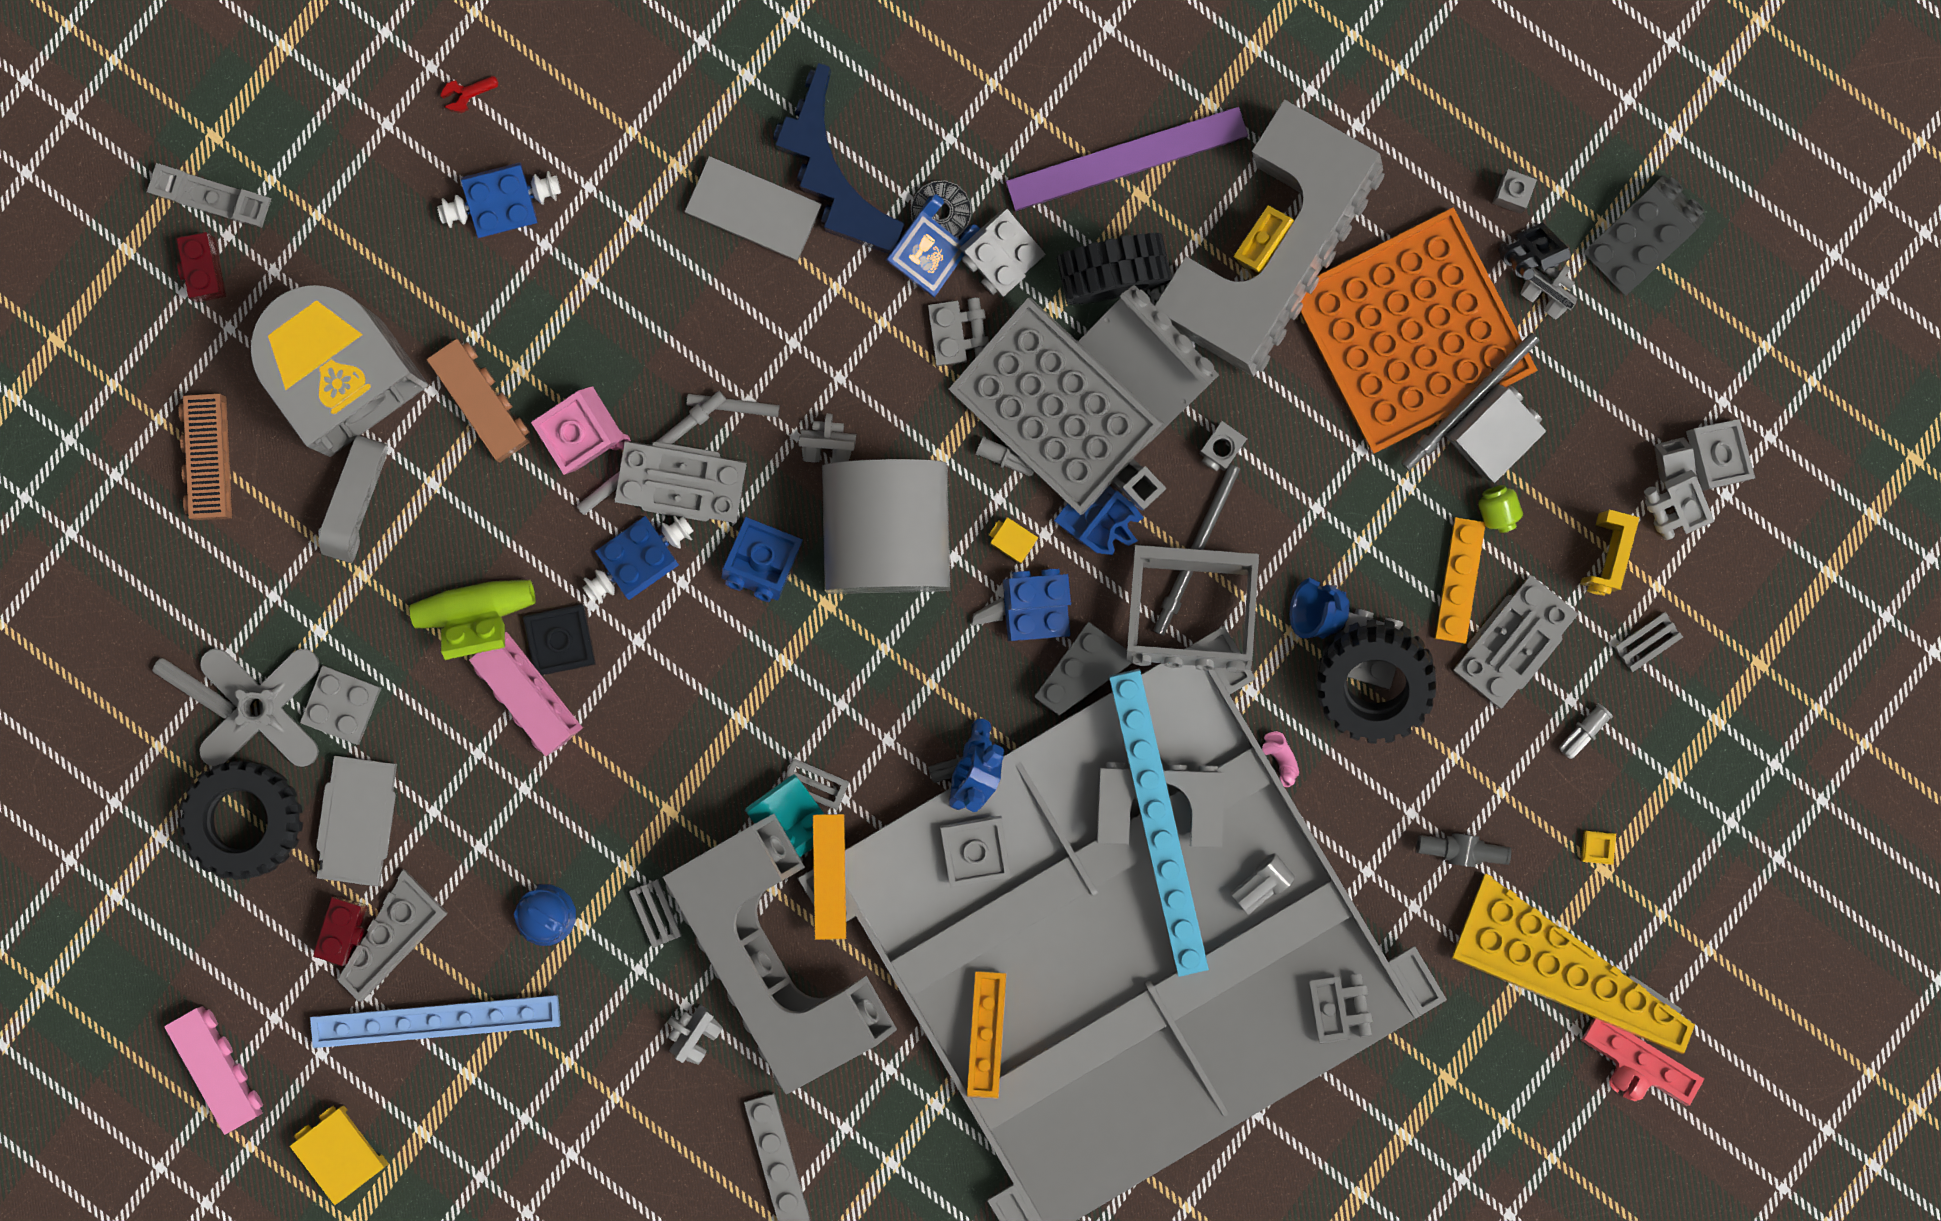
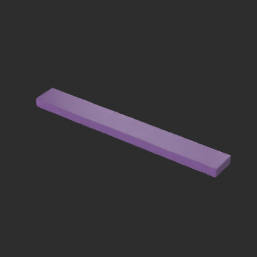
[1006,107,1248,211]

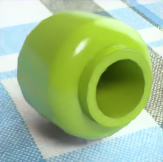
[1478,485,1523,533]

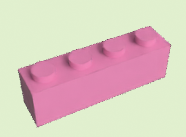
[469,632,583,757]
[164,1006,263,1135]

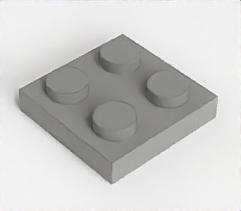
[1686,419,1755,491]
[300,665,381,745]
[940,815,1012,888]

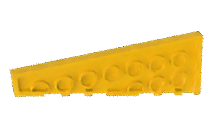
[1451,874,1695,1054]

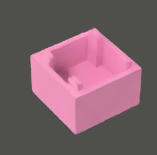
[531,386,625,475]

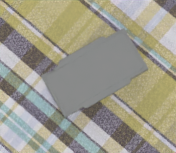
[615,441,747,523]
[1452,575,1579,709]
[316,756,397,887]

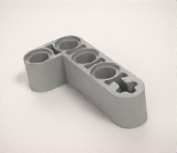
[318,436,388,563]

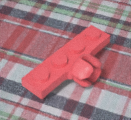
[1581,1018,1704,1106]

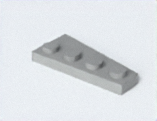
[337,870,448,1002]

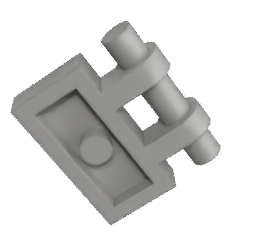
[928,298,989,367]
[1644,470,1714,540]
[1309,974,1373,1044]

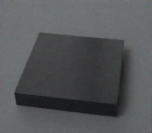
[523,604,596,676]

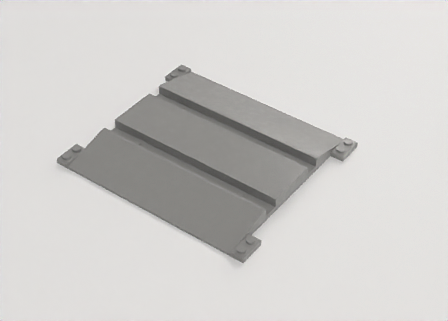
[798,626,1447,1221]

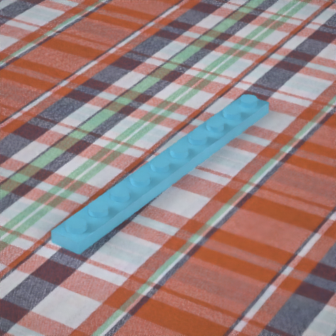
[1109,669,1209,977]

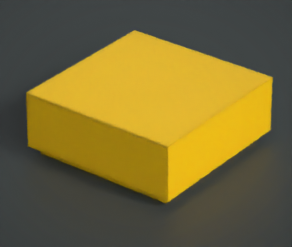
[1581,831,1616,865]

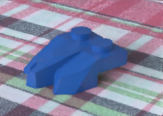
[1054,486,1144,555]

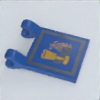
[886,194,980,297]

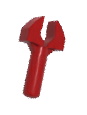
[441,76,498,113]

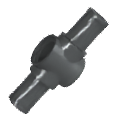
[1416,833,1511,867]

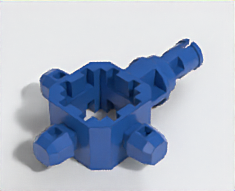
[949,719,1004,812]

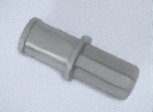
[976,437,1034,476]
[1559,703,1613,759]

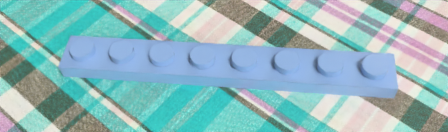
[310,995,561,1048]

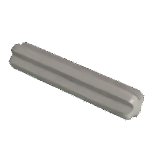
[152,658,236,719]

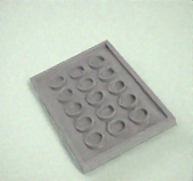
[949,298,1164,515]

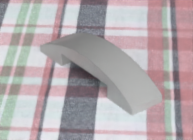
[147,163,271,228]

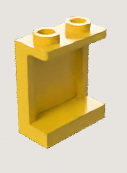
[1233,205,1294,278]
[1581,509,1640,596]
[290,1106,389,1206]

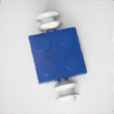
[437,162,561,238]
[583,515,694,603]

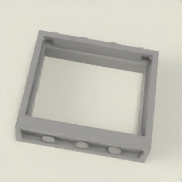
[1127,545,1259,673]

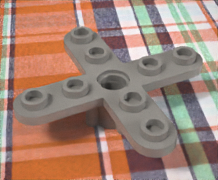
[200,649,320,767]

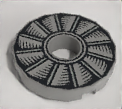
[911,181,971,237]

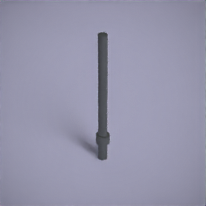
[1401,332,1540,471]
[1153,464,1240,636]

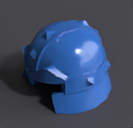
[1289,577,1350,639]
[514,884,576,946]

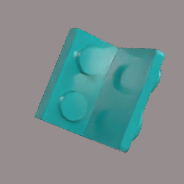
[745,774,824,858]

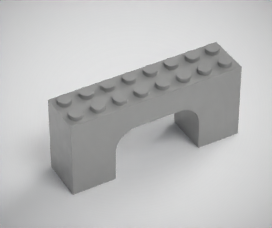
[1155,99,1385,377]
[663,814,897,1095]

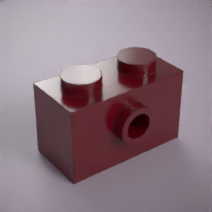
[177,232,226,303]
[313,896,368,966]

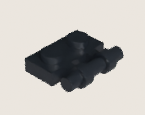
[1498,222,1571,280]

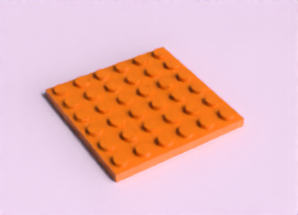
[1300,207,1538,455]

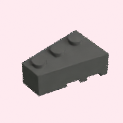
[1034,622,1133,716]

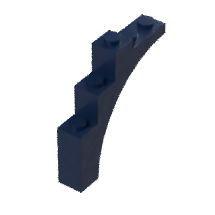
[773,63,905,254]

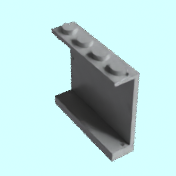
[1078,285,1219,453]

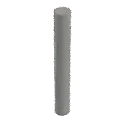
[687,394,780,417]

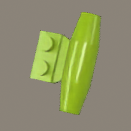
[409,580,536,660]

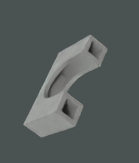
[1097,762,1225,848]

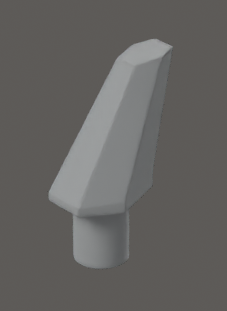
[971,598,1006,626]

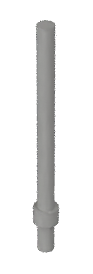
[577,390,727,515]

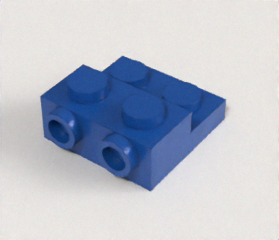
[721,517,803,602]
[1003,569,1071,641]

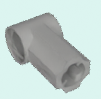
[1230,853,1295,915]

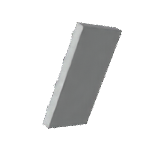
[685,156,822,261]

